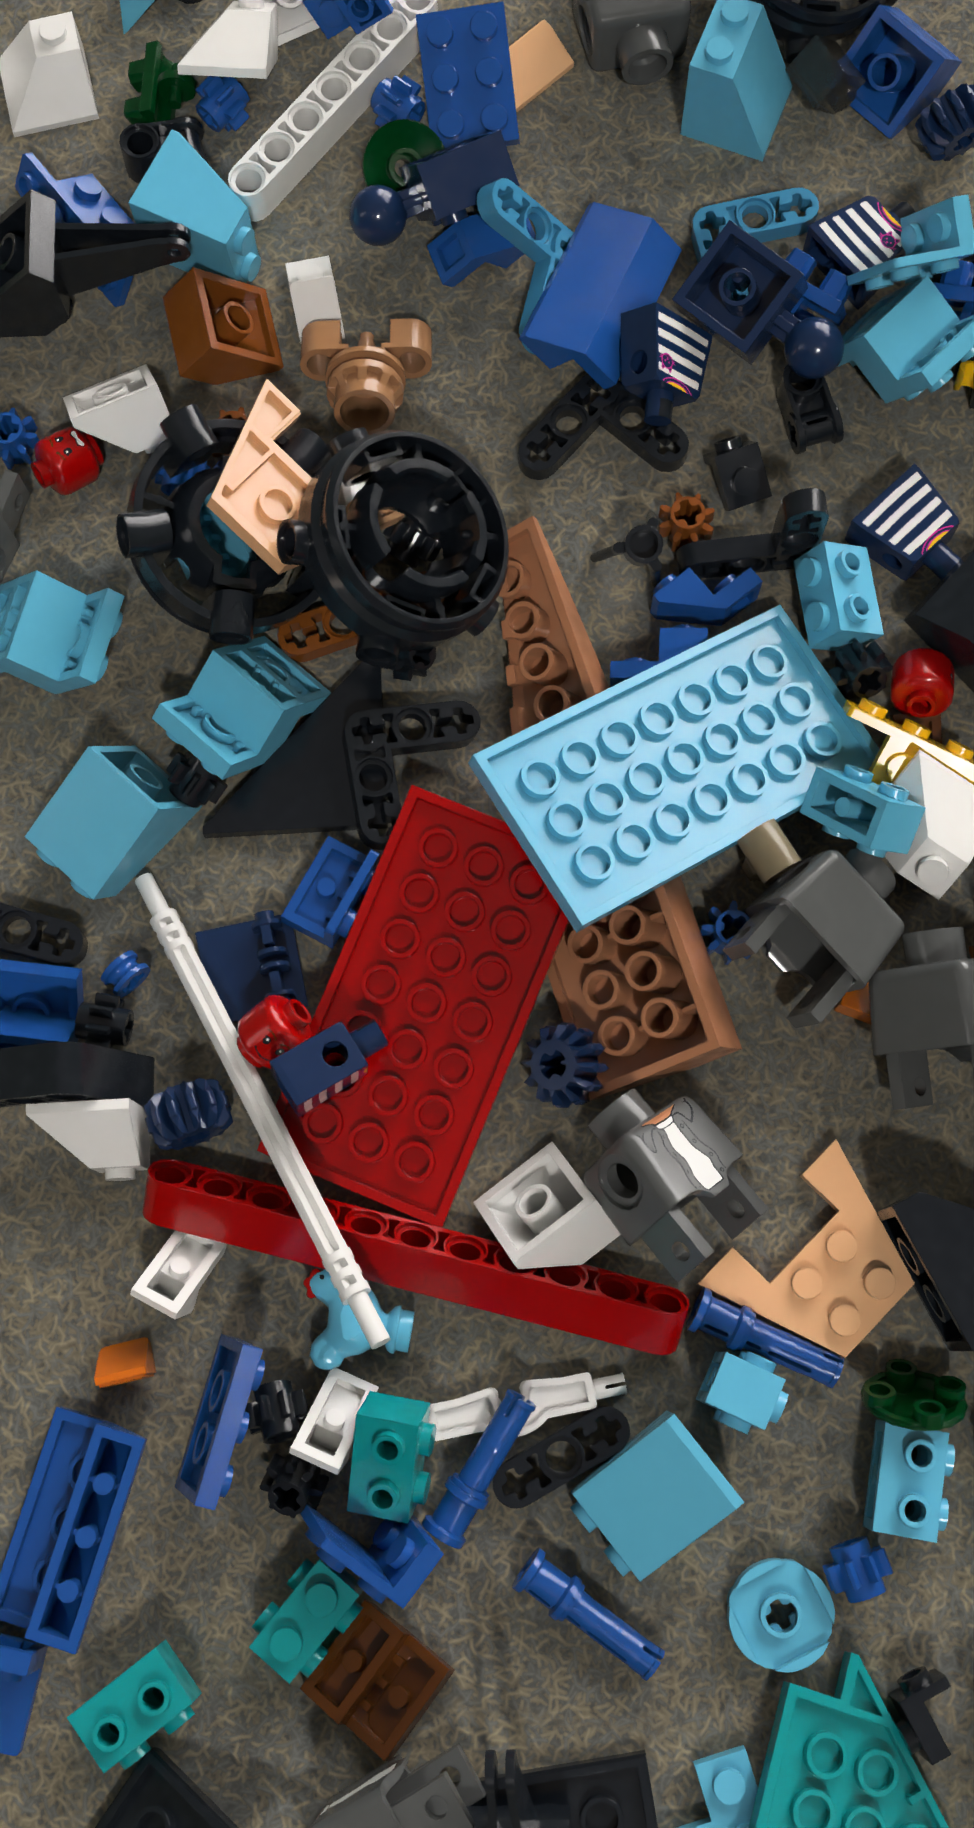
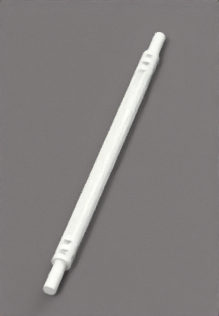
[135,873,391,1349]

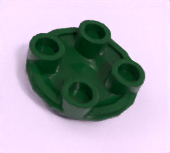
[860,1359,968,1431]

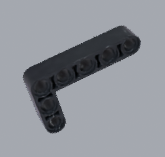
[0,1042,155,1108]

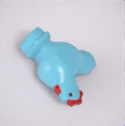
[303,1268,415,1370]

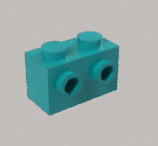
[347,1391,436,1524]
[249,1558,363,1684]
[67,1639,202,1774]

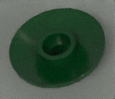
[362,119,445,192]

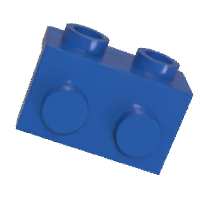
[281,836,380,949]

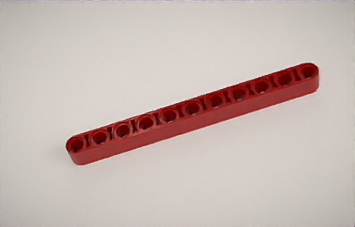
[142,1159,690,1355]

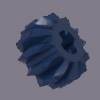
[915,83,974,161]
[521,1022,609,1108]
[144,1078,233,1150]

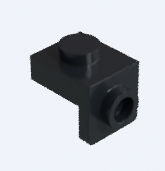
[703,435,772,511]
[888,1666,951,1765]

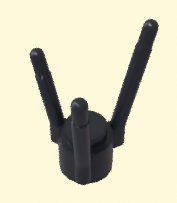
[590,512,663,588]

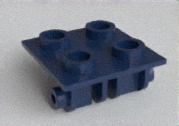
[195,910,309,1023]

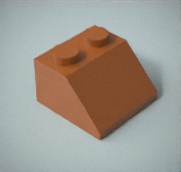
[163,267,284,385]

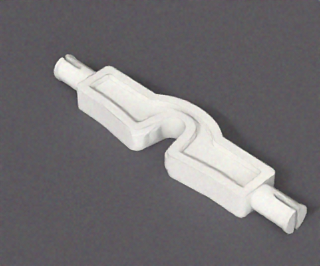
[429,1372,627,1441]

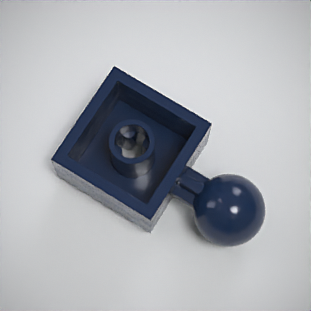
[349,130,520,246]
[672,220,844,379]

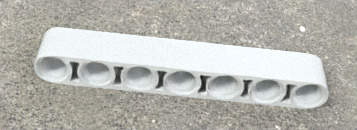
[228,0,438,222]

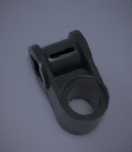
[119,117,209,184]
[776,364,844,454]

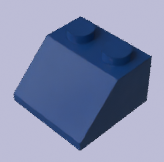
[826,4,962,139]

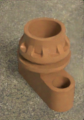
[300,318,432,435]

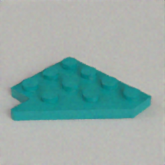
[748,1651,949,1828]

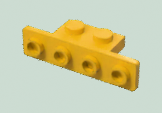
[843,698,974,785]

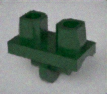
[124,40,196,125]

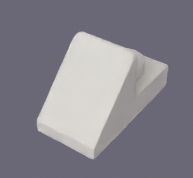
[285,255,346,343]
[130,1230,227,1319]
[289,1368,379,1475]

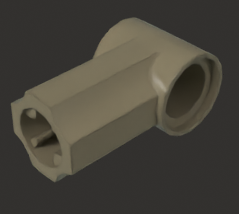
[737,818,802,885]

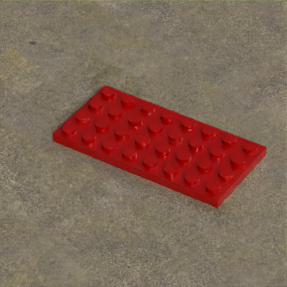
[257,785,569,1228]

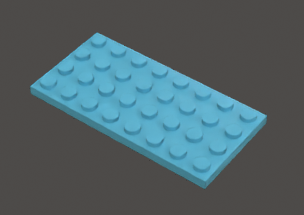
[468,605,879,933]

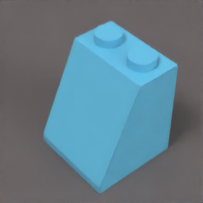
[680,0,793,162]
[128,130,261,283]
[25,745,202,900]
[570,1410,745,1581]

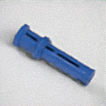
[686,1287,844,1388]
[422,1389,537,1549]
[512,1547,665,1681]

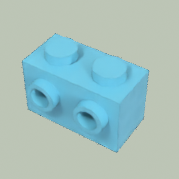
[793,541,884,651]
[800,764,926,858]
[696,1351,788,1435]
[863,1420,955,1543]

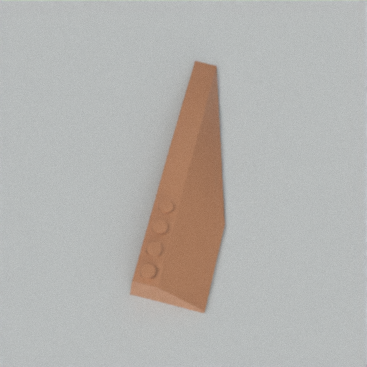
[499,516,742,1100]

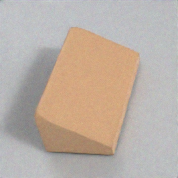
[509,19,574,112]

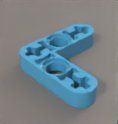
[477,178,574,355]
[691,188,819,301]

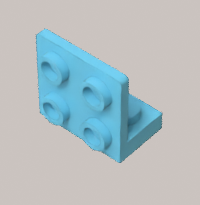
[847,194,974,291]

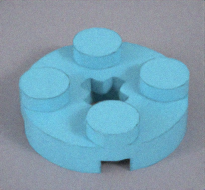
[726,1558,835,1673]

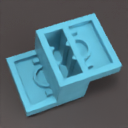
[838,275,974,404]
[0,570,125,694]
[152,636,331,780]

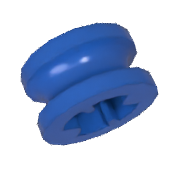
[101,950,150,998]

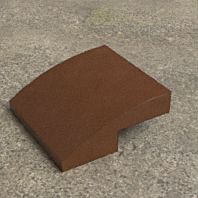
[300,1599,455,1761]

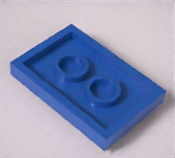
[416,1,520,148]
[175,1334,265,1510]

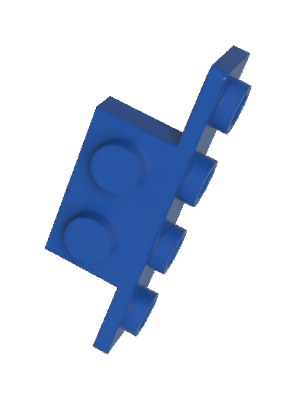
[15,152,135,307]

